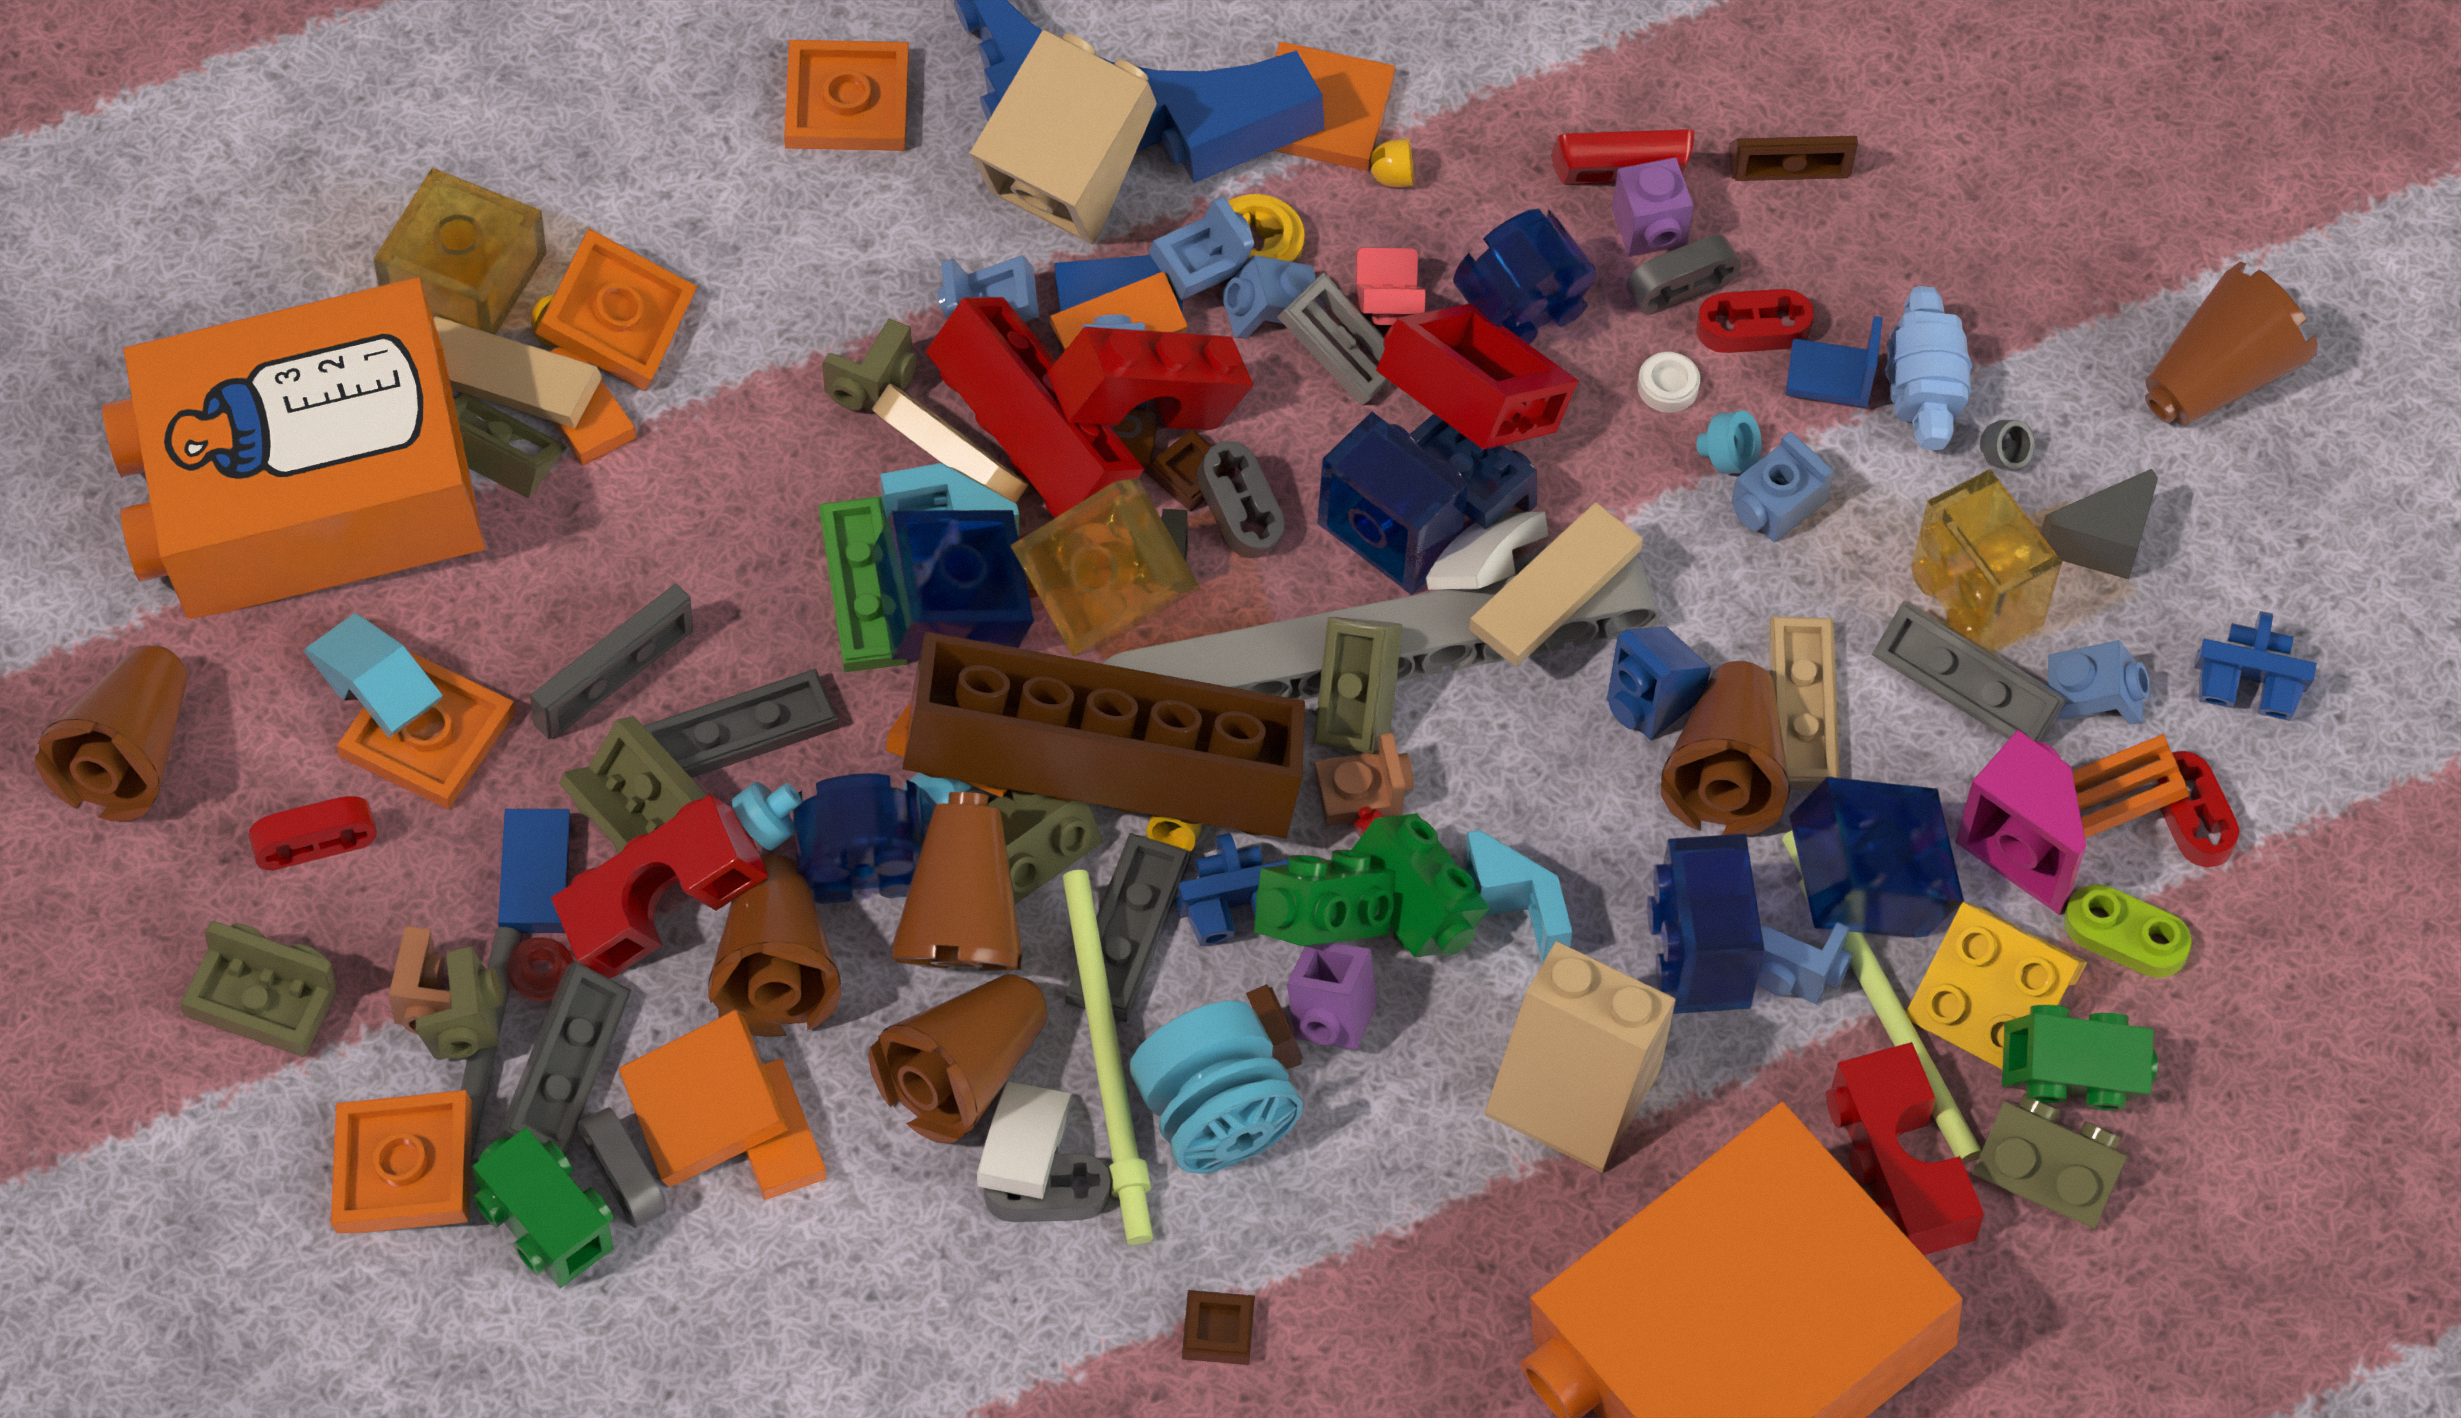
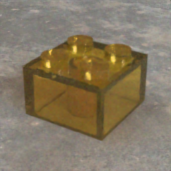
[374,167,547,335]
[1911,469,2062,652]
[1011,478,1200,656]

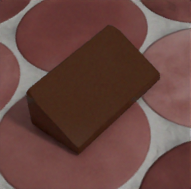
[1728,136,1858,181]

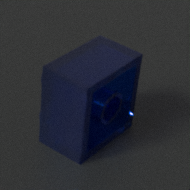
[1317,412,1468,595]
[873,510,1034,660]
[1789,777,1964,938]
[1647,833,1764,1014]

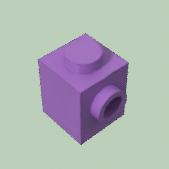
[1612,157,1693,257]
[1287,942,1378,1050]

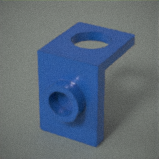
[1785,316,1883,408]

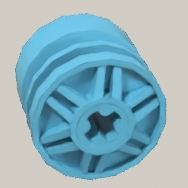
[1130,1000,1303,1174]

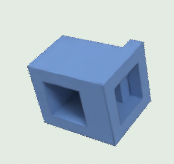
[1731,431,1834,543]

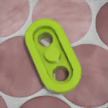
[2064,884,2192,978]

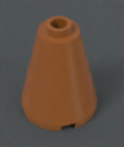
[2145,262,2318,426]
[35,645,188,821]
[1661,661,1790,838]
[892,792,1023,971]
[708,853,841,1037]
[868,974,1048,1144]

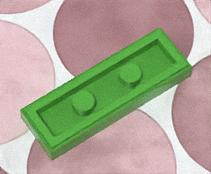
[819,496,907,673]

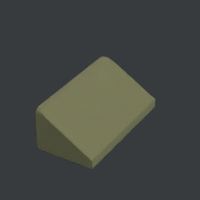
[454,393,567,499]
[1313,617,1402,753]

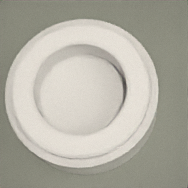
[1637,352,1700,413]

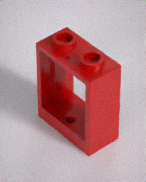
[1376,303,1579,450]

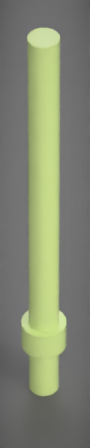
[1782,827,1982,1164]
[1063,870,1153,1245]

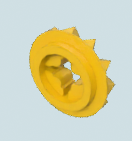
[1227,194,1305,262]

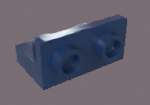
[1394,414,1537,529]

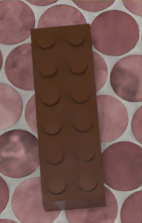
[902,631,1305,839]

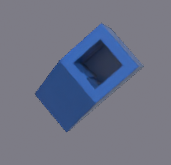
[1607,626,1711,740]

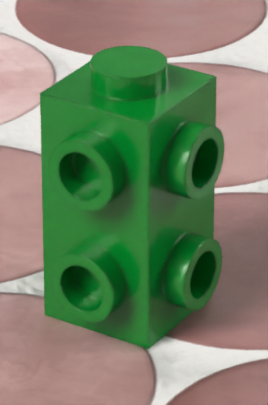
[1351,813,1490,958]
[1254,850,1396,946]
[2002,1005,2158,1111]
[472,1127,614,1289]

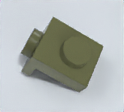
[822,318,918,413]
[416,946,504,1060]

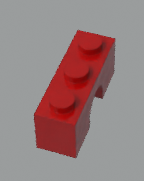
[1047,326,1254,430]
[551,794,769,979]
[1826,1042,1984,1255]

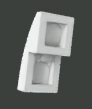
[1426,512,1548,590]
[977,1081,1072,1199]

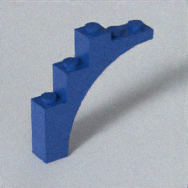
[954,0,1325,183]

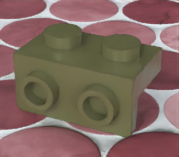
[559,716,707,853]
[988,789,1102,905]
[180,921,337,1058]
[1972,1094,2130,1229]

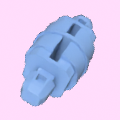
[1885,286,1972,450]

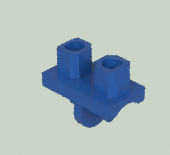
[2194,611,2317,721]
[1174,833,1288,946]

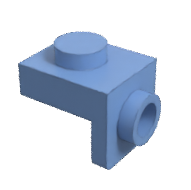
[1148,196,1254,300]
[938,255,1039,322]
[1222,255,1327,338]
[2048,640,2150,725]
[1746,922,1853,1005]

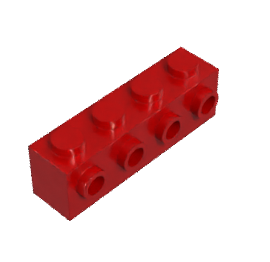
[925,297,1144,525]

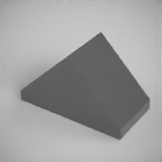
[2037,469,2158,580]

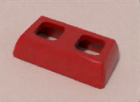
[1551,129,1695,185]

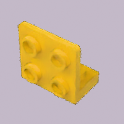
[1906,902,2087,1070]

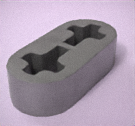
[1626,235,1742,315]
[1197,441,1285,558]
[578,1107,666,1228]
[984,1153,1111,1222]

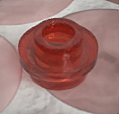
[508,937,574,1001]

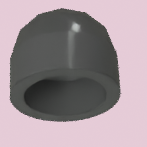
[1980,420,2035,470]

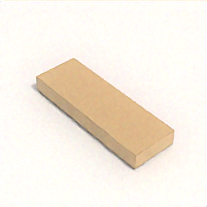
[434,316,602,428]
[1469,502,1643,668]
[1769,616,1840,791]

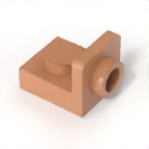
[1314,733,1414,826]
[389,926,452,1034]

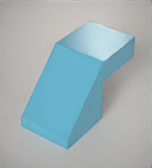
[880,463,1019,556]
[304,612,443,738]
[1463,830,1573,964]

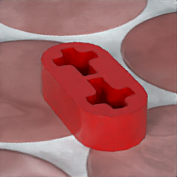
[1696,289,1814,353]
[2151,751,2240,867]
[249,796,377,871]

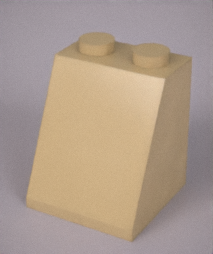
[969,29,1157,245]
[1485,941,1676,1173]

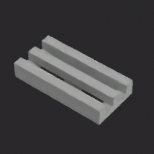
[1277,273,1389,405]

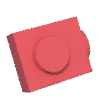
[1355,247,1425,325]

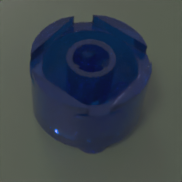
[1453,208,1597,344]
[792,773,925,904]

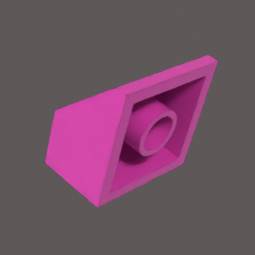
[1955,730,2086,915]

